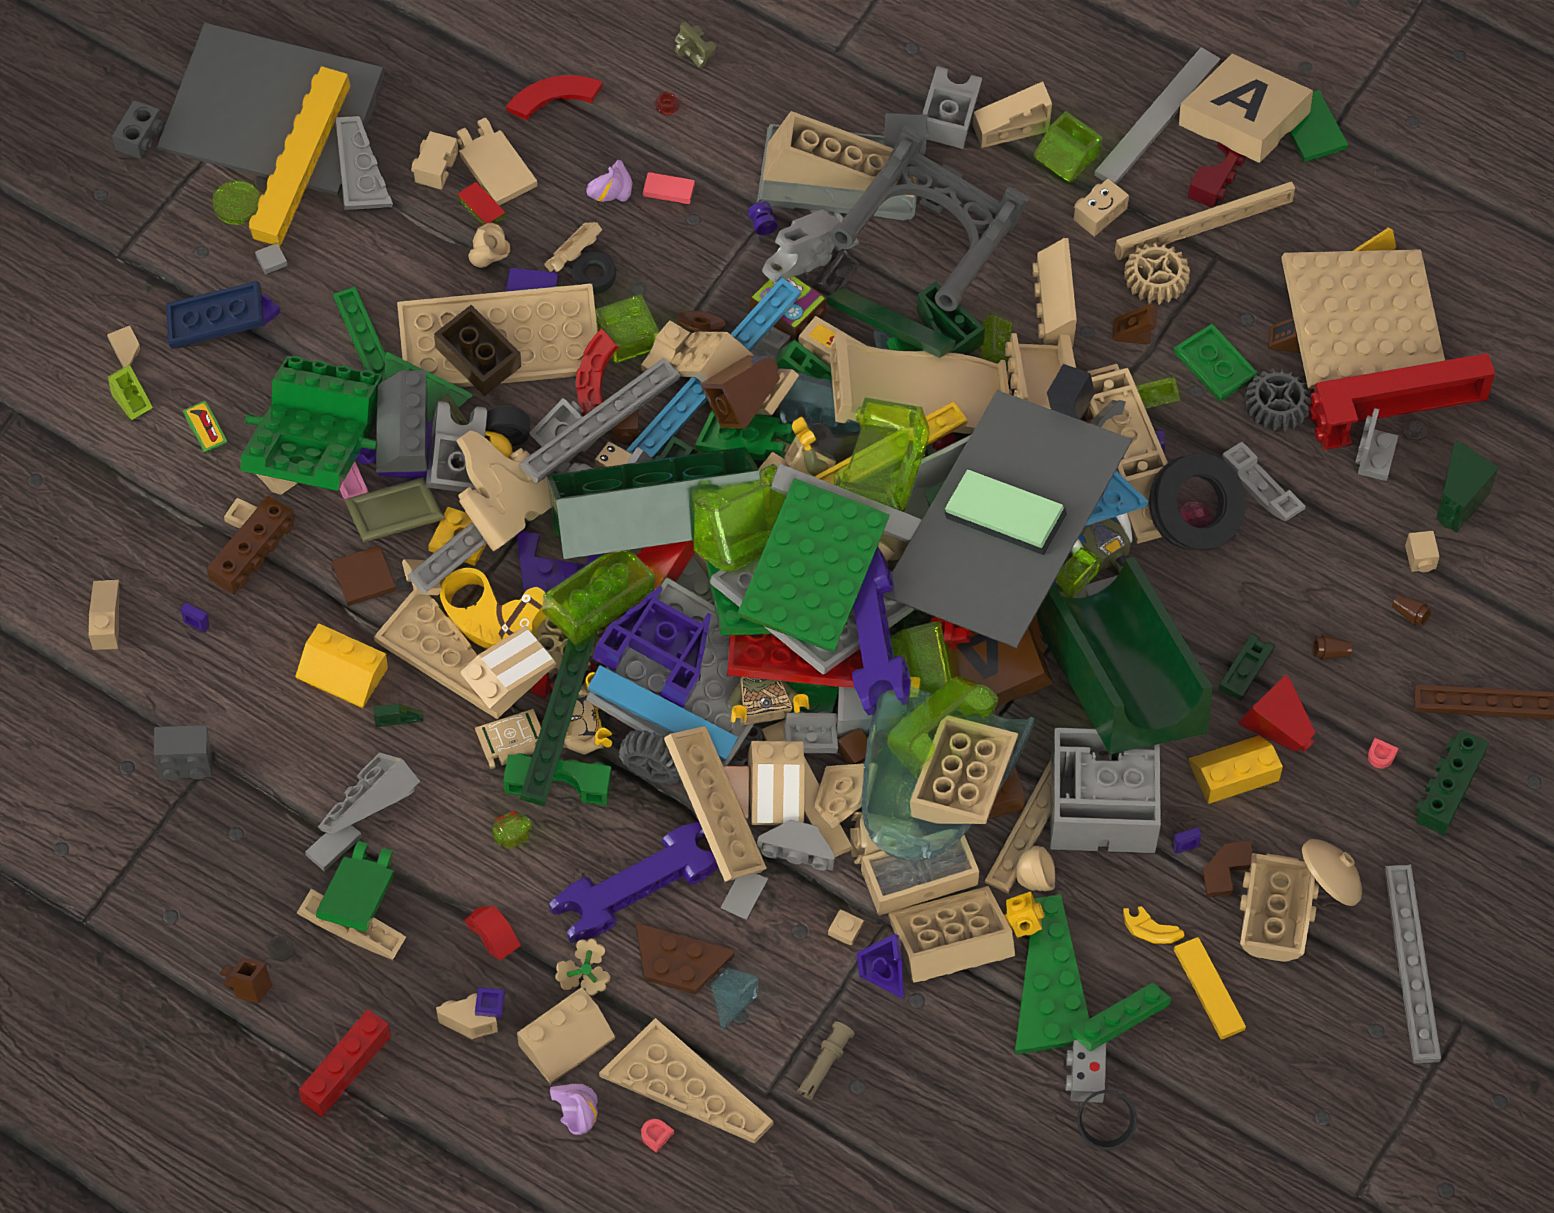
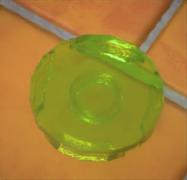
[212,180,260,225]

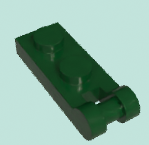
[1219,633,1275,701]

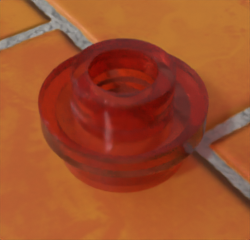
[655,92,679,115]

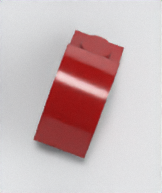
[464,905,521,960]

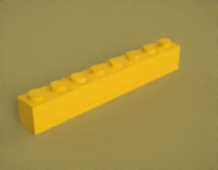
[249,66,351,247]

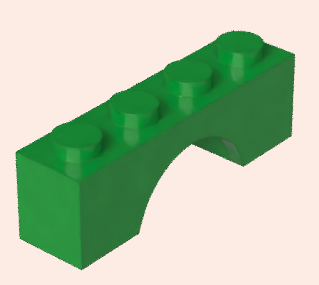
[503,753,612,805]

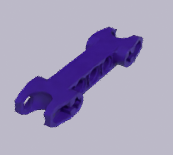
[852,547,911,716]
[549,821,719,943]

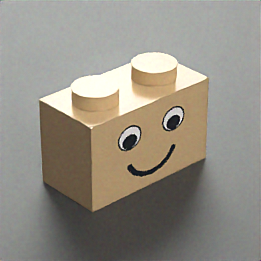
[1073,179,1129,237]

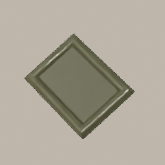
[344,477,444,543]

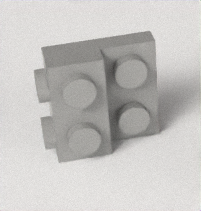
[530,398,595,462]

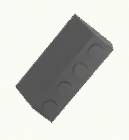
[376,370,428,472]

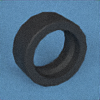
[485,406,530,446]

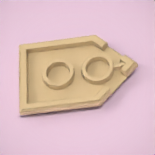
[814,763,874,829]

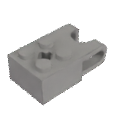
[922,66,982,149]
[762,209,839,282]
[425,401,487,492]

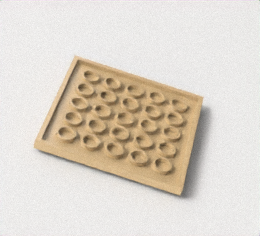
[1281,250,1445,389]

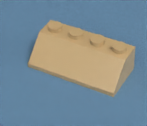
[1032,238,1077,347]

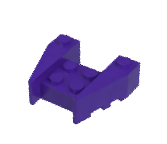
[593,586,711,708]

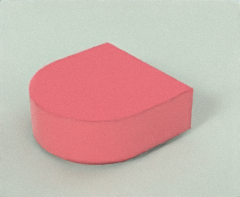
[1368,738,1399,769]
[641,1119,674,1153]

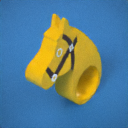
[440,568,551,649]

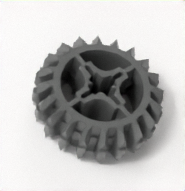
[1245,368,1312,432]
[619,730,681,785]

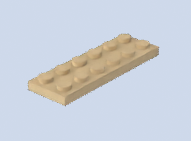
[664,726,767,882]

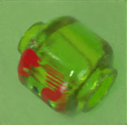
[491,811,532,849]

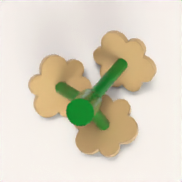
[555,939,610,996]

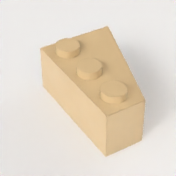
[973,82,1052,148]

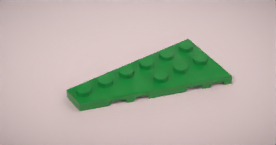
[1014,894,1089,1055]

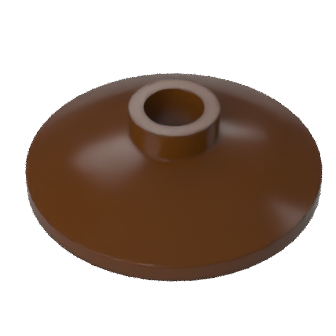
[677,311,726,333]

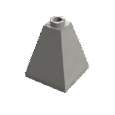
[837,687,906,741]

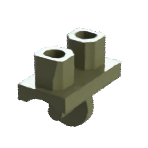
[675,22,717,68]

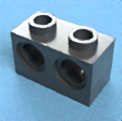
[112,100,163,159]

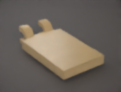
[457,117,537,206]

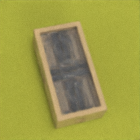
[861,827,979,916]

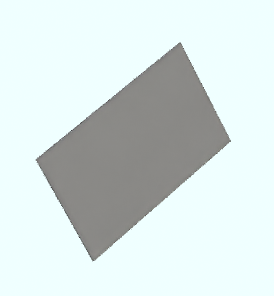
[721,874,768,919]

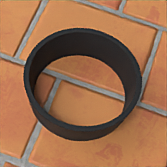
[1077,1090,1137,1150]

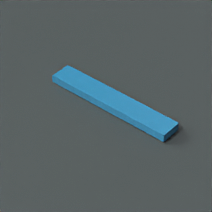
[587,665,738,761]

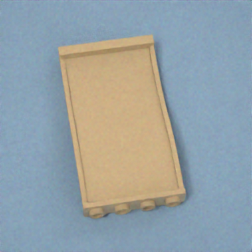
[829,332,1012,435]

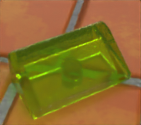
[981,314,1012,365]
[1135,376,1180,409]
[1055,547,1102,598]

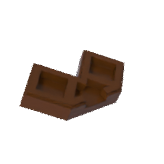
[1202,841,1253,897]

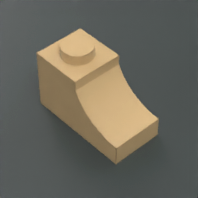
[641,320,690,372]

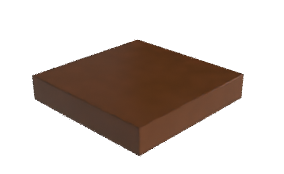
[332,545,396,606]

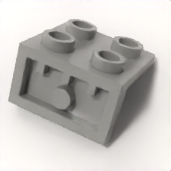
[1355,408,1398,481]

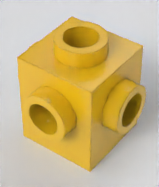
[1004,891,1044,938]

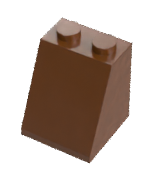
[700,355,780,429]

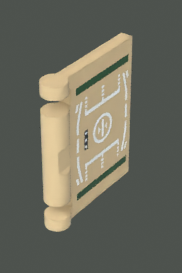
[475,709,541,769]

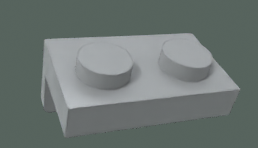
[784,711,838,753]

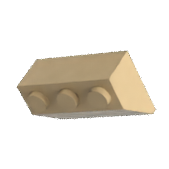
[517,987,615,1084]

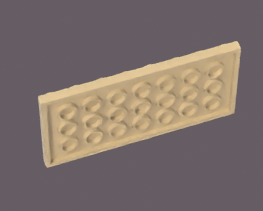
[397,284,598,387]

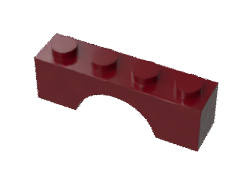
[1188,142,1246,208]

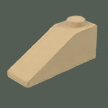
[89,580,119,650]

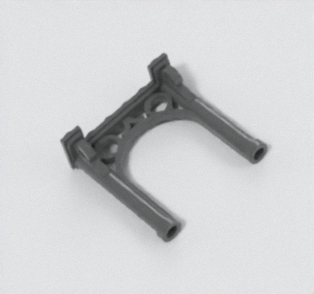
[830,125,1029,311]

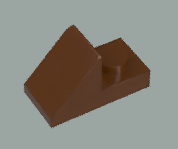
[1112,303,1158,345]

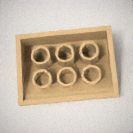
[910,714,1019,824]
[888,886,1015,983]

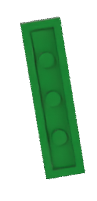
[1073,982,1171,1052]

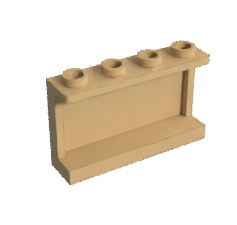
[1005,333,1076,409]

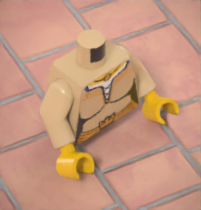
[542,672,612,755]

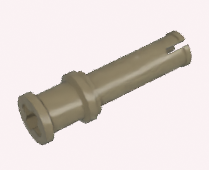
[797,1021,855,1100]

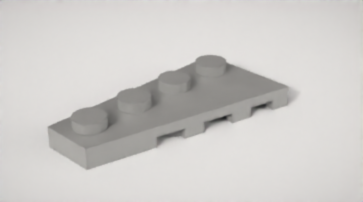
[335,116,393,210]

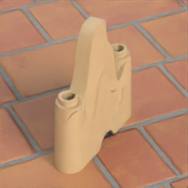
[456,430,551,551]

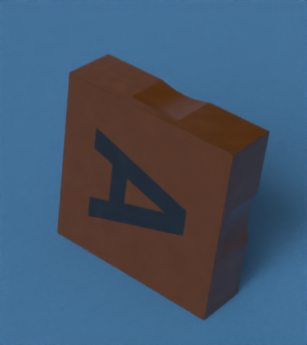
[920,623,1054,717]

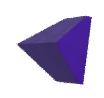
[857,934,904,999]

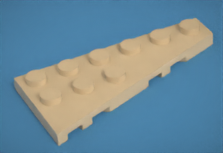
[374,590,501,719]

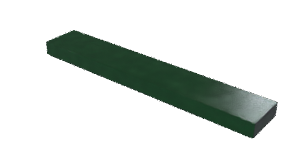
[827,287,956,358]

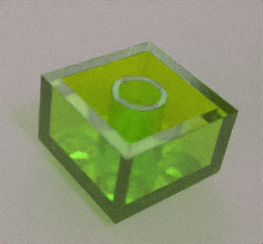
[596,294,659,363]

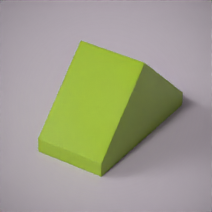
[108,364,153,420]

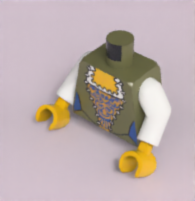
[1071,513,1132,572]

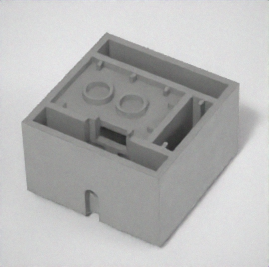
[1050,728,1161,853]

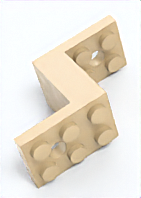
[671,332,799,415]

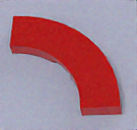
[506,75,603,120]
[576,328,619,416]

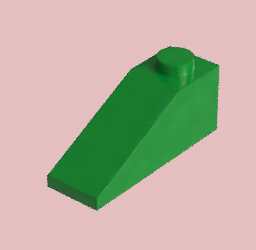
[774,340,834,402]

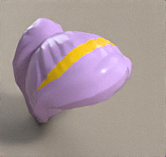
[586,160,633,202]
[550,1083,598,1135]

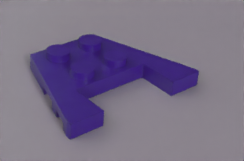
[517,531,613,609]

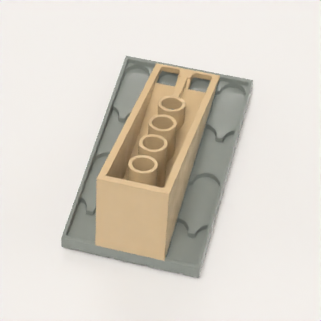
[757,111,919,220]

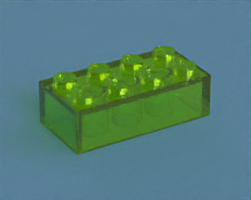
[542,549,655,645]

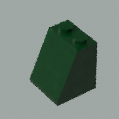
[1436,440,1499,533]

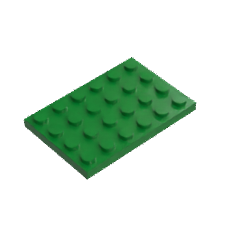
[737,478,890,653]

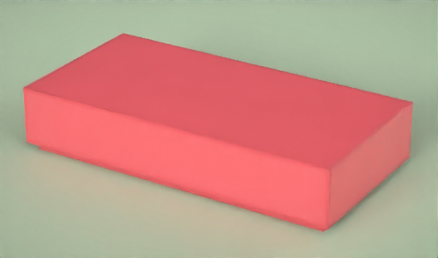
[643,172,695,204]

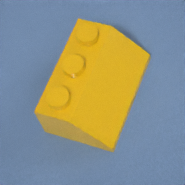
[296,623,388,708]
[1188,735,1283,804]

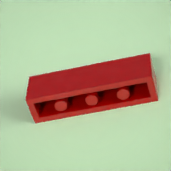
[299,1009,391,1117]

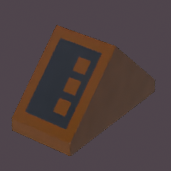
[1268,317,1301,353]

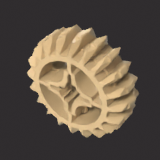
[1124,242,1190,305]

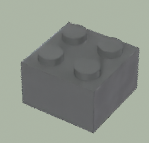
[154,725,212,780]

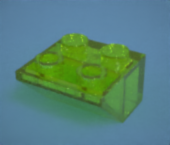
[1033,111,1103,183]

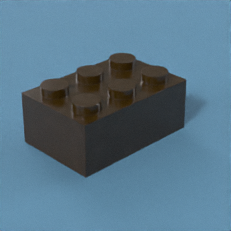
[434,305,521,396]

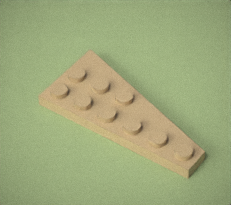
[599,1018,773,1143]

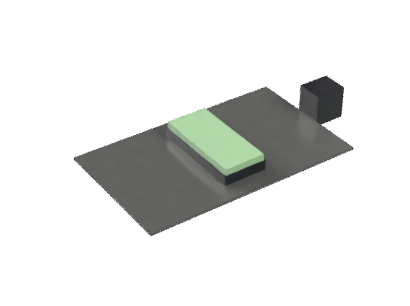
[883,364,1133,648]

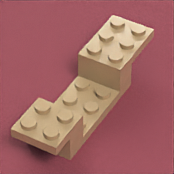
[1084,364,1168,544]

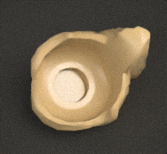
[468,223,510,268]

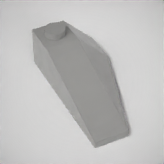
[318,752,420,834]

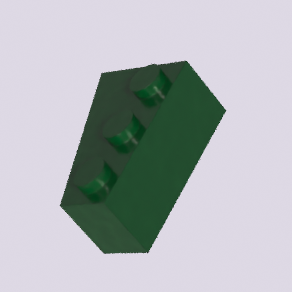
[917,282,985,355]

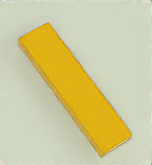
[1174,937,1246,1040]

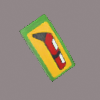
[182,401,227,453]

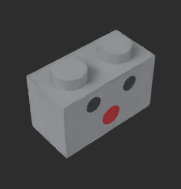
[1066,1040,1106,1103]

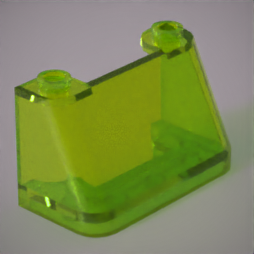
[834,398,929,512]
[694,464,787,572]
[887,676,999,778]

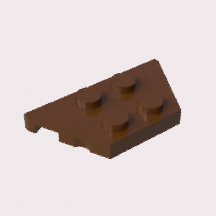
[636,923,735,995]

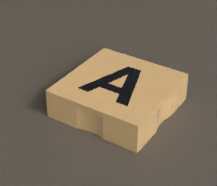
[1179,54,1313,163]

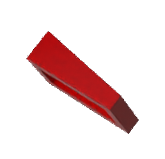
[531,674,550,699]

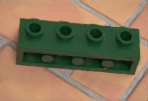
[1415,729,1489,836]

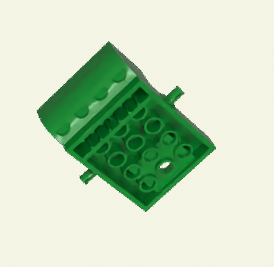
[241,356,383,491]

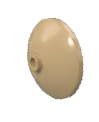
[1302,839,1362,906]

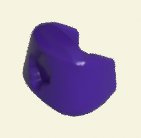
[357,448,376,465]

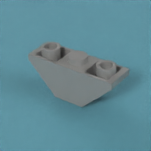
[757,820,835,871]

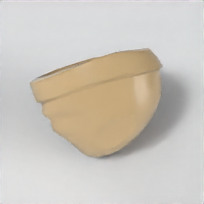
[1016,846,1055,891]

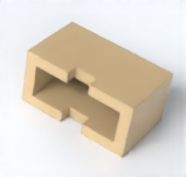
[411,131,458,190]

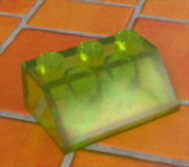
[891,621,955,711]

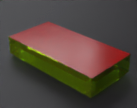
[457,182,506,225]

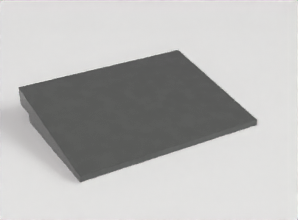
[157,23,384,196]

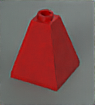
[1238,675,1316,752]

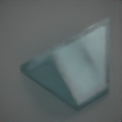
[710,968,758,1031]

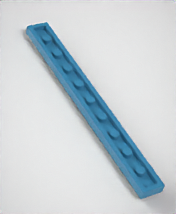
[626,278,801,459]

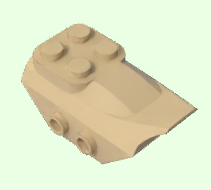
[1240,853,1319,962]

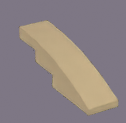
[297,889,406,960]

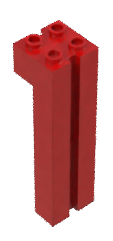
[1309,353,1495,450]

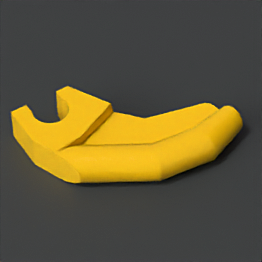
[1123,907,1184,944]

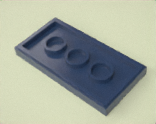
[166,281,264,349]

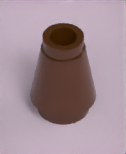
[1392,594,1432,627]
[1313,635,1352,660]

